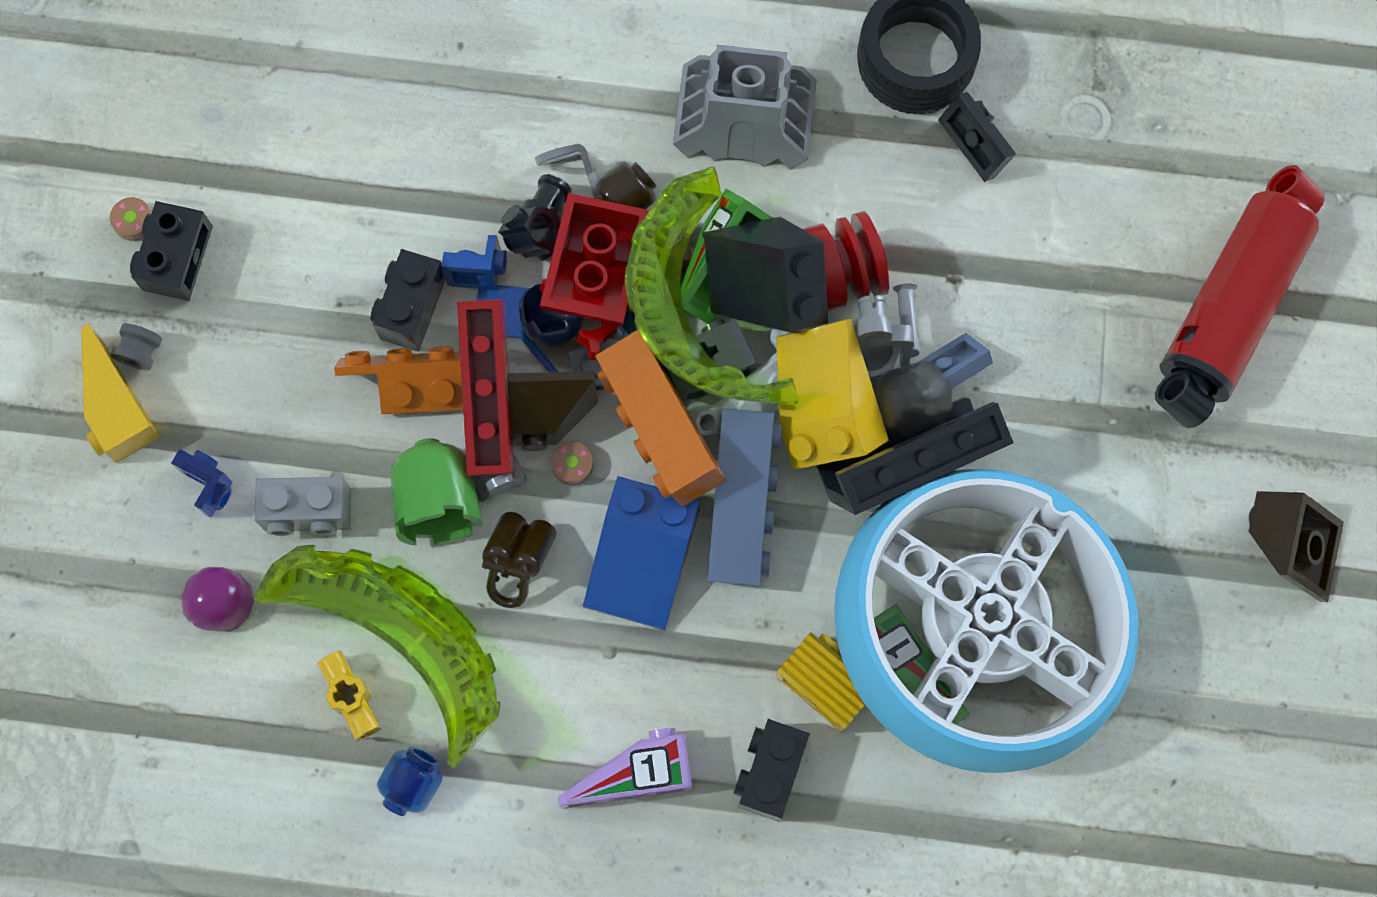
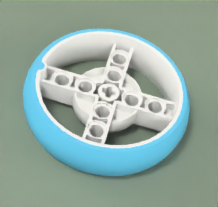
[834,469,1139,773]

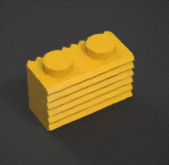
[776,632,865,733]

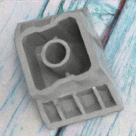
[673,44,817,169]

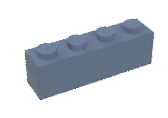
[707,408,782,586]

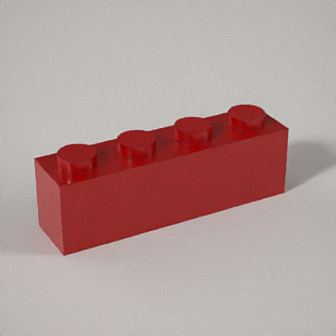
[457,299,515,476]

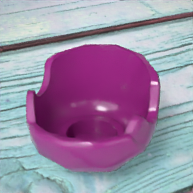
[181,567,254,632]

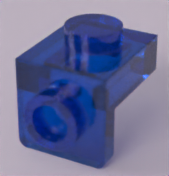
[171,449,233,518]

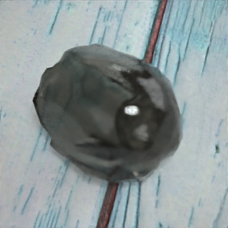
[872,361,953,438]

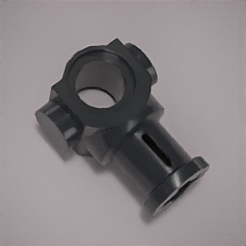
[498,174,572,261]

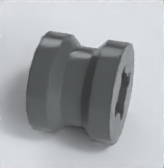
[110,323,162,370]

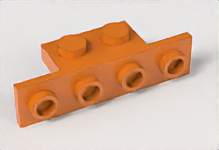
[334,346,463,414]

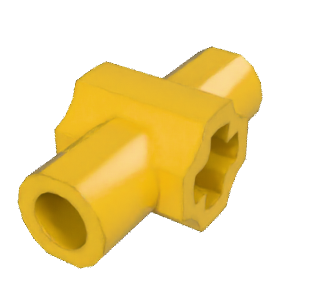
[317,650,381,741]

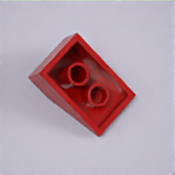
[540,193,650,326]

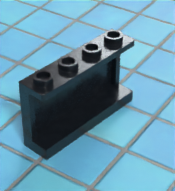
[816,397,1014,515]

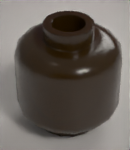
[596,162,657,210]

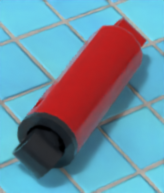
[1155,165,1325,428]

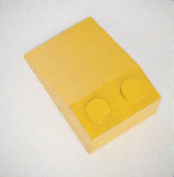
[776,318,889,470]

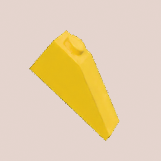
[81,323,160,463]

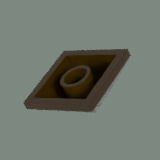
[507,371,598,451]
[1248,491,1344,602]

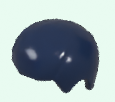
[519,284,583,346]

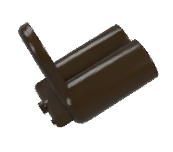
[482,512,556,608]

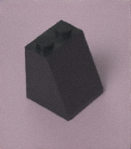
[704,216,828,332]

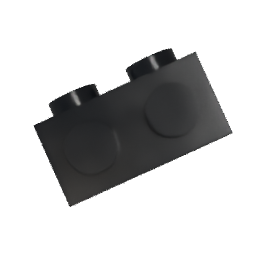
[130,201,213,301]
[370,249,446,352]
[733,719,810,822]

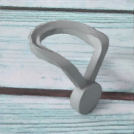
[535,144,600,198]
[473,455,527,502]

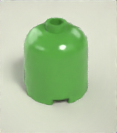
[391,438,483,546]

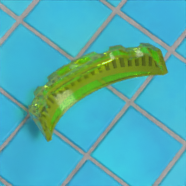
[625,166,798,405]
[253,545,500,769]

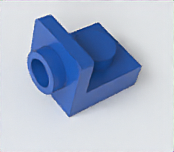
[441,235,507,290]

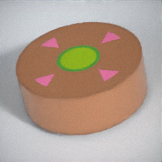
[110,197,152,241]
[551,441,594,485]

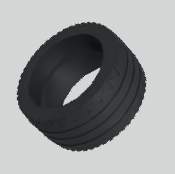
[857,0,981,114]

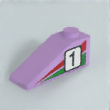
[558,728,692,809]

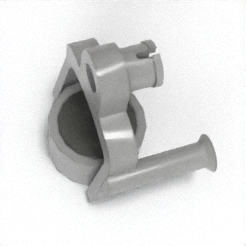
[852,283,920,385]

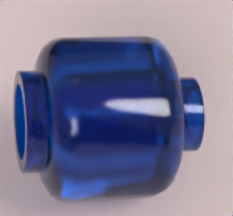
[376,746,443,816]

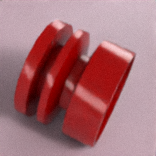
[803,211,890,312]

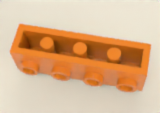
[595,329,727,507]

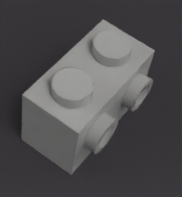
[255,476,351,536]

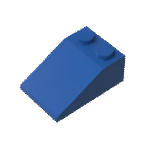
[583,476,700,631]

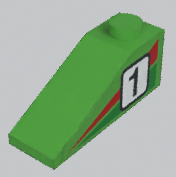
[675,188,773,324]
[874,603,970,724]

